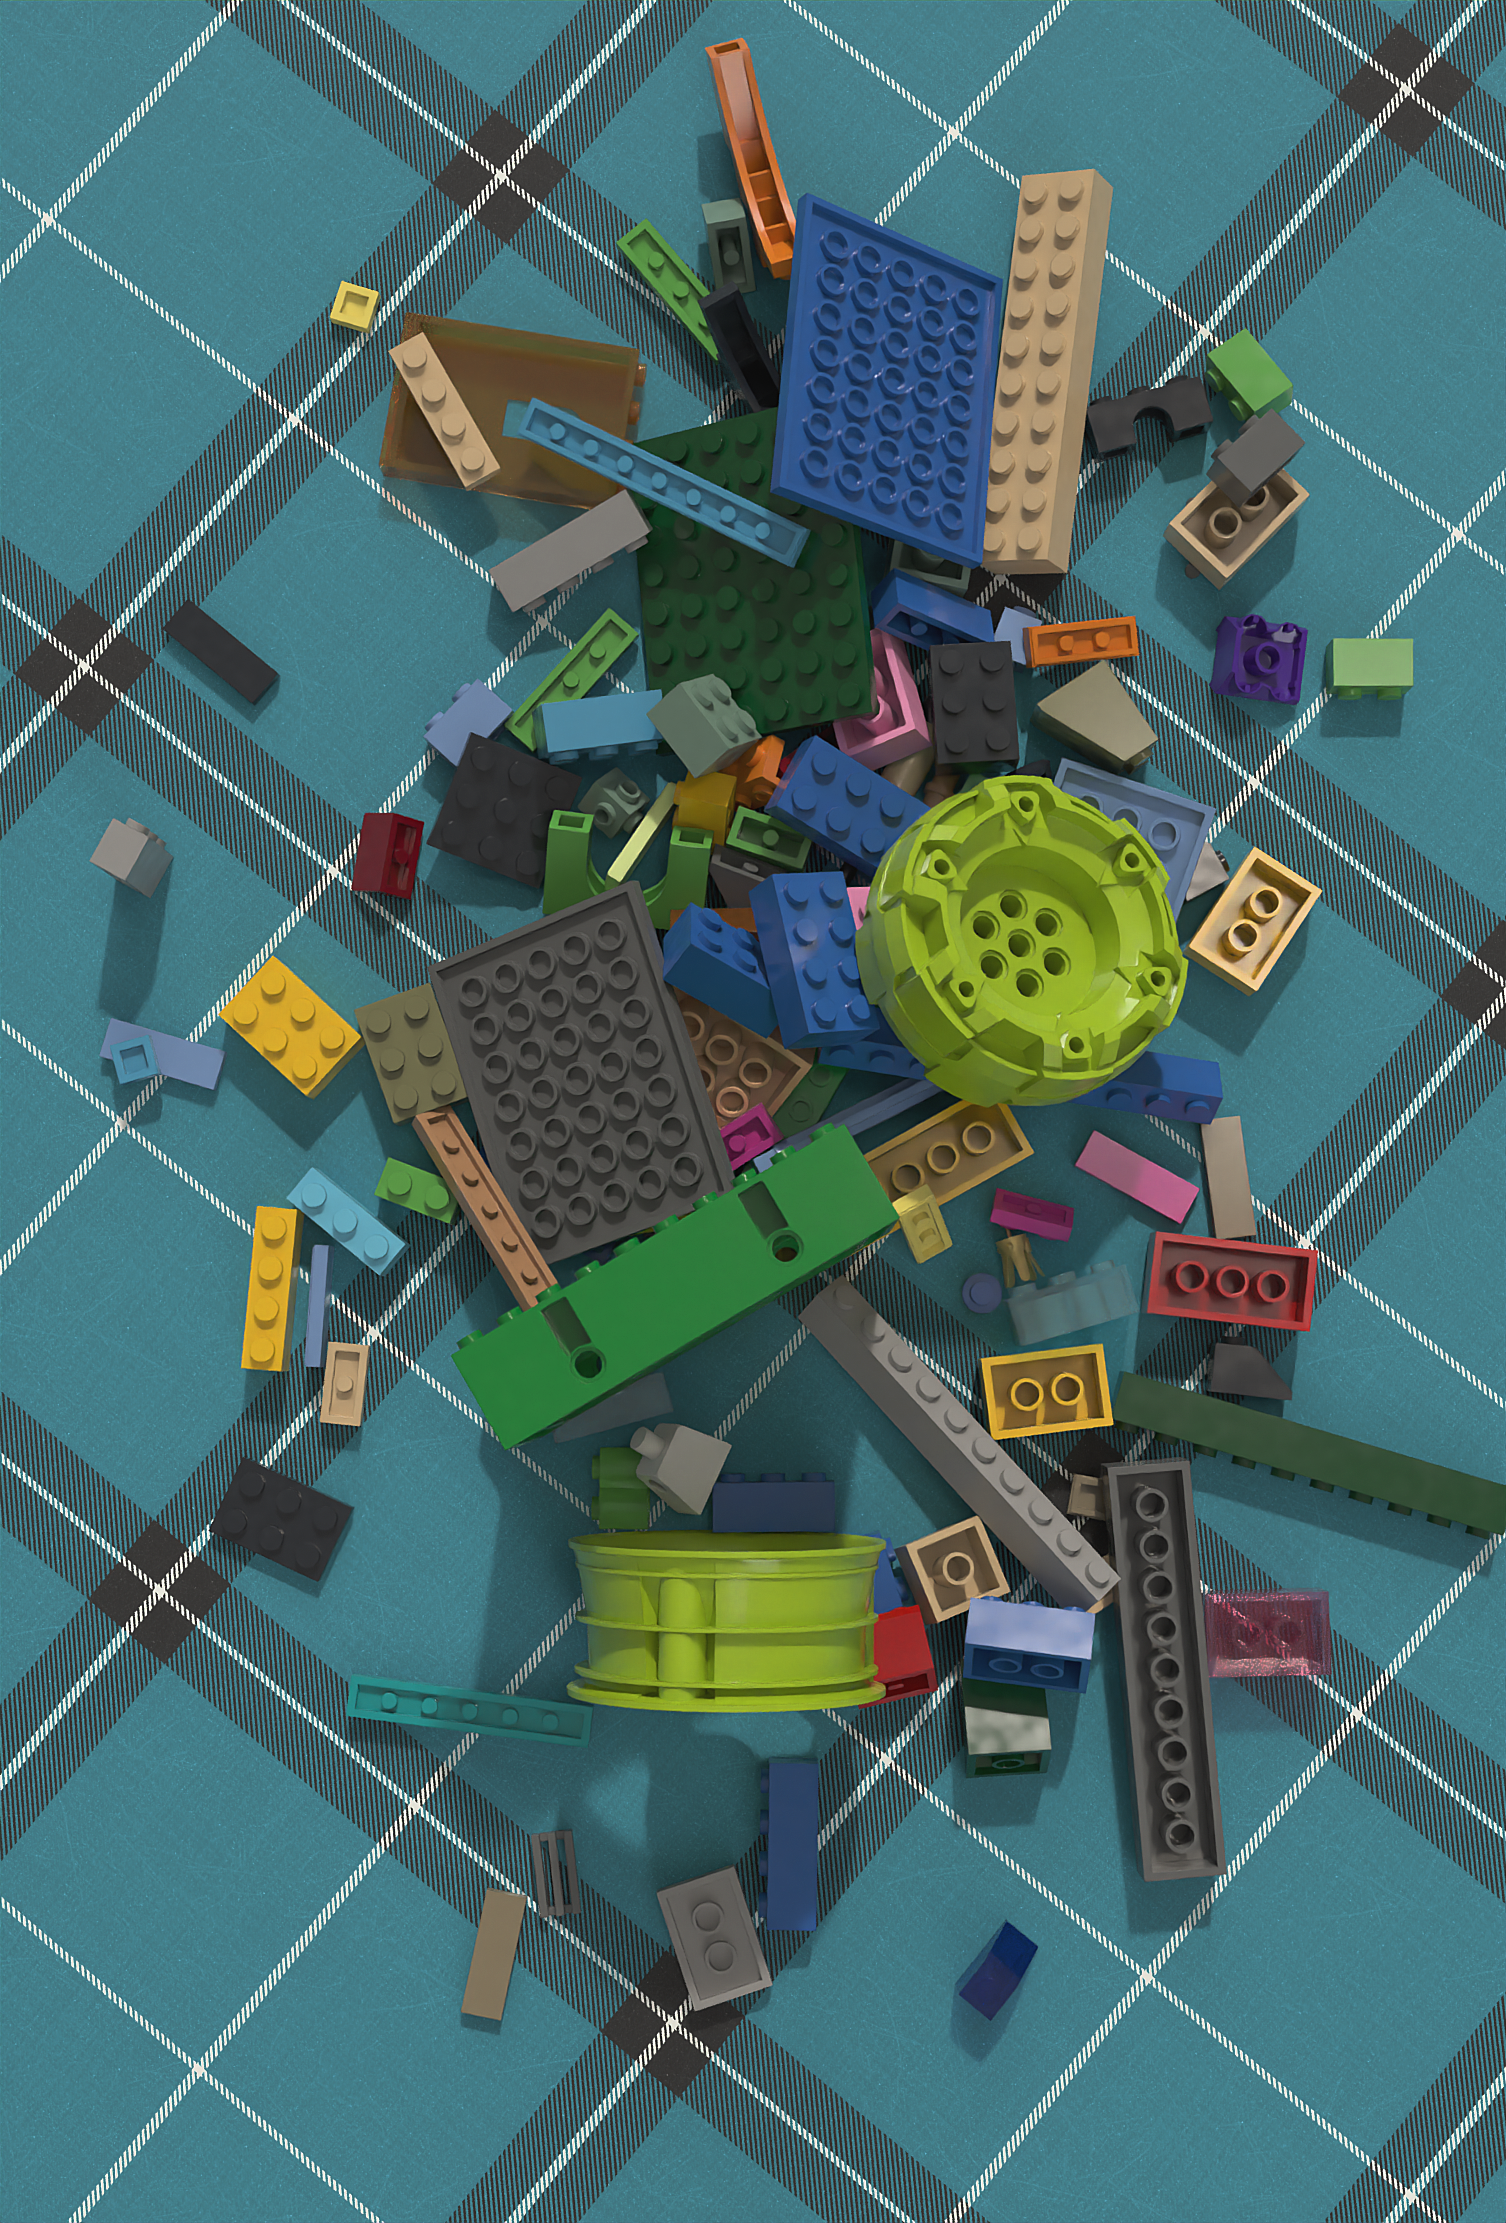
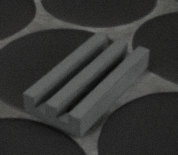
[531,1829,582,1918]

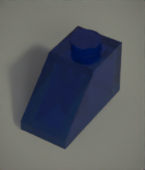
[955,1920,1038,2021]

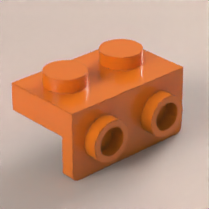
[718,734,785,812]

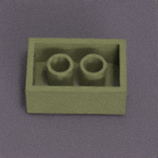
[354,982,469,1126]

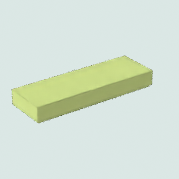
[604,781,678,891]

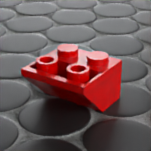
[858,1605,938,1709]

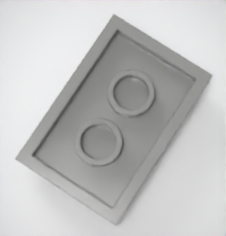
[656,1864,773,2011]

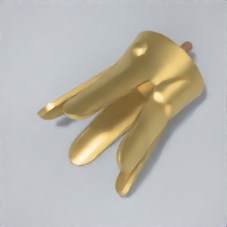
[996,1228,1045,1288]

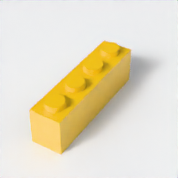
[241,1206,304,1372]

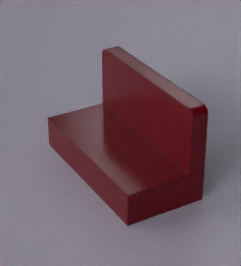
[351,813,424,900]

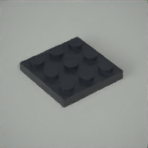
[426,732,583,889]

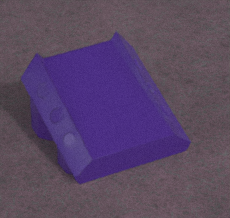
[1209,614,1308,705]

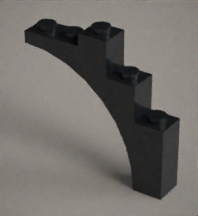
[698,281,781,414]

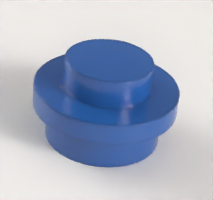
[962,1273,1002,1313]

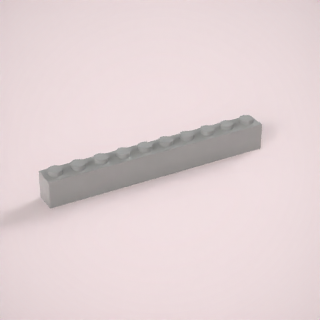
[798,1275,1121,1611]

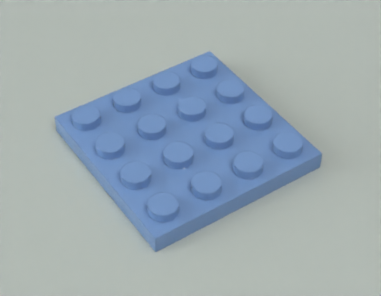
[1053,757,1217,924]

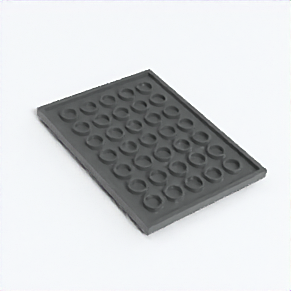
[427,881,735,1266]

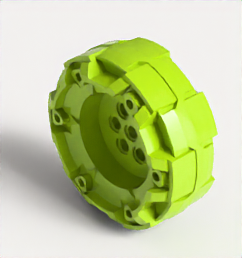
[855,775,1188,1108]

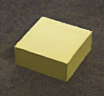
[330,281,381,334]

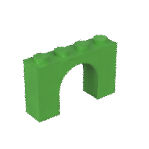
[542,810,714,930]

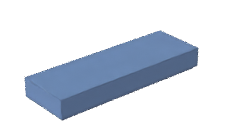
[99,1018,228,1091]
[304,1245,334,1367]

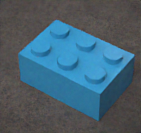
[532,689,665,766]

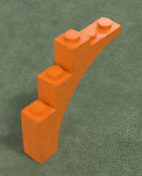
[705,38,796,280]

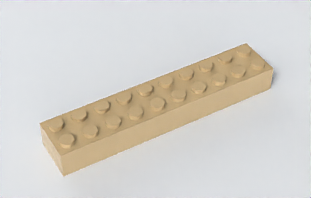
[981,169,1113,575]

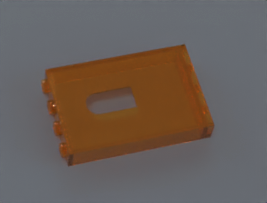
[379,312,647,510]

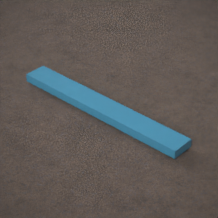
[516,397,811,568]

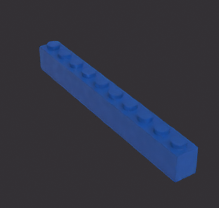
[817,1008,1223,1125]

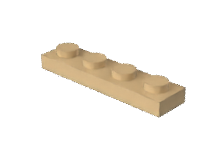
[388,332,501,491]

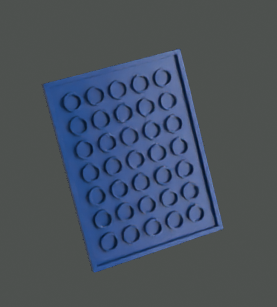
[770,193,1003,569]

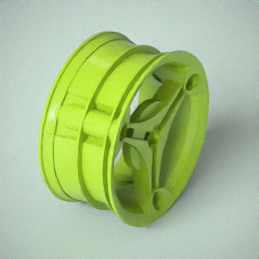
[567,1530,886,1713]

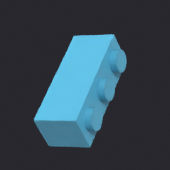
[287,1167,411,1276]

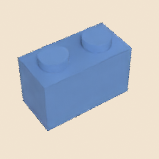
[423,678,514,769]

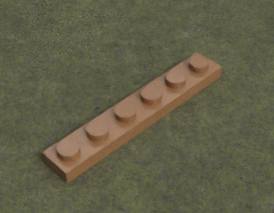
[412,1105,558,1312]

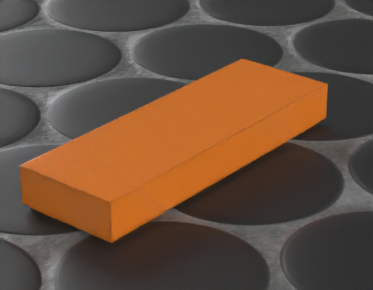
[1022,616,1139,668]

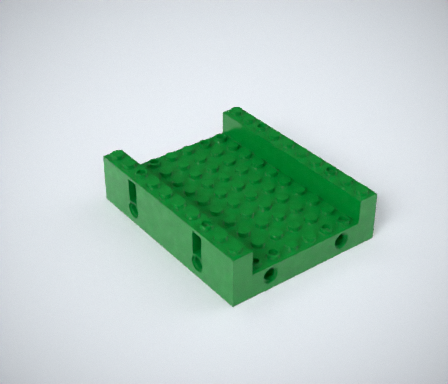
[450,1122,900,1451]

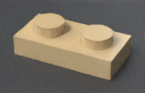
[320,1342,371,1426]

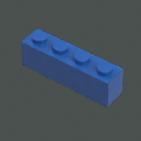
[759,1757,819,1931]

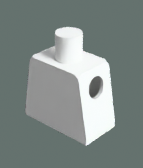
[630,1423,732,1515]

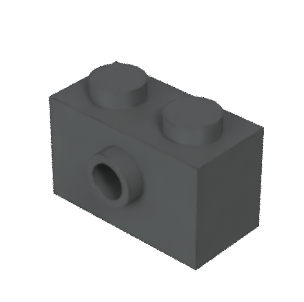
[1206,408,1306,508]

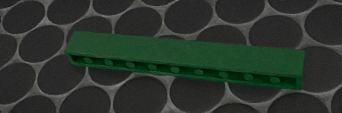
[1111,1371,1506,1540]

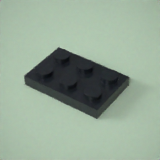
[208,1456,354,1582]

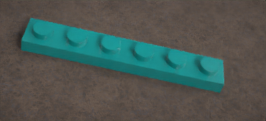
[346,1673,594,1748]

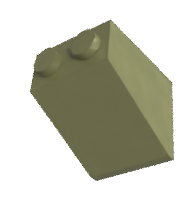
[1030,660,1158,775]

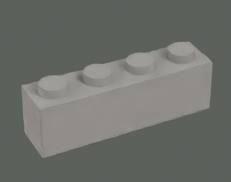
[488,488,653,613]

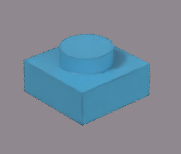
[110,1035,162,1085]

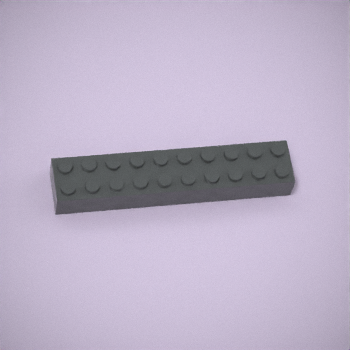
[1101,1457,1227,1882]

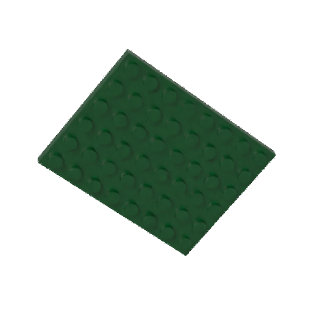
[630,407,879,757]

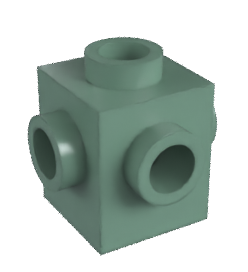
[577,767,650,839]

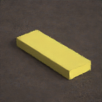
[892,1184,953,1264]

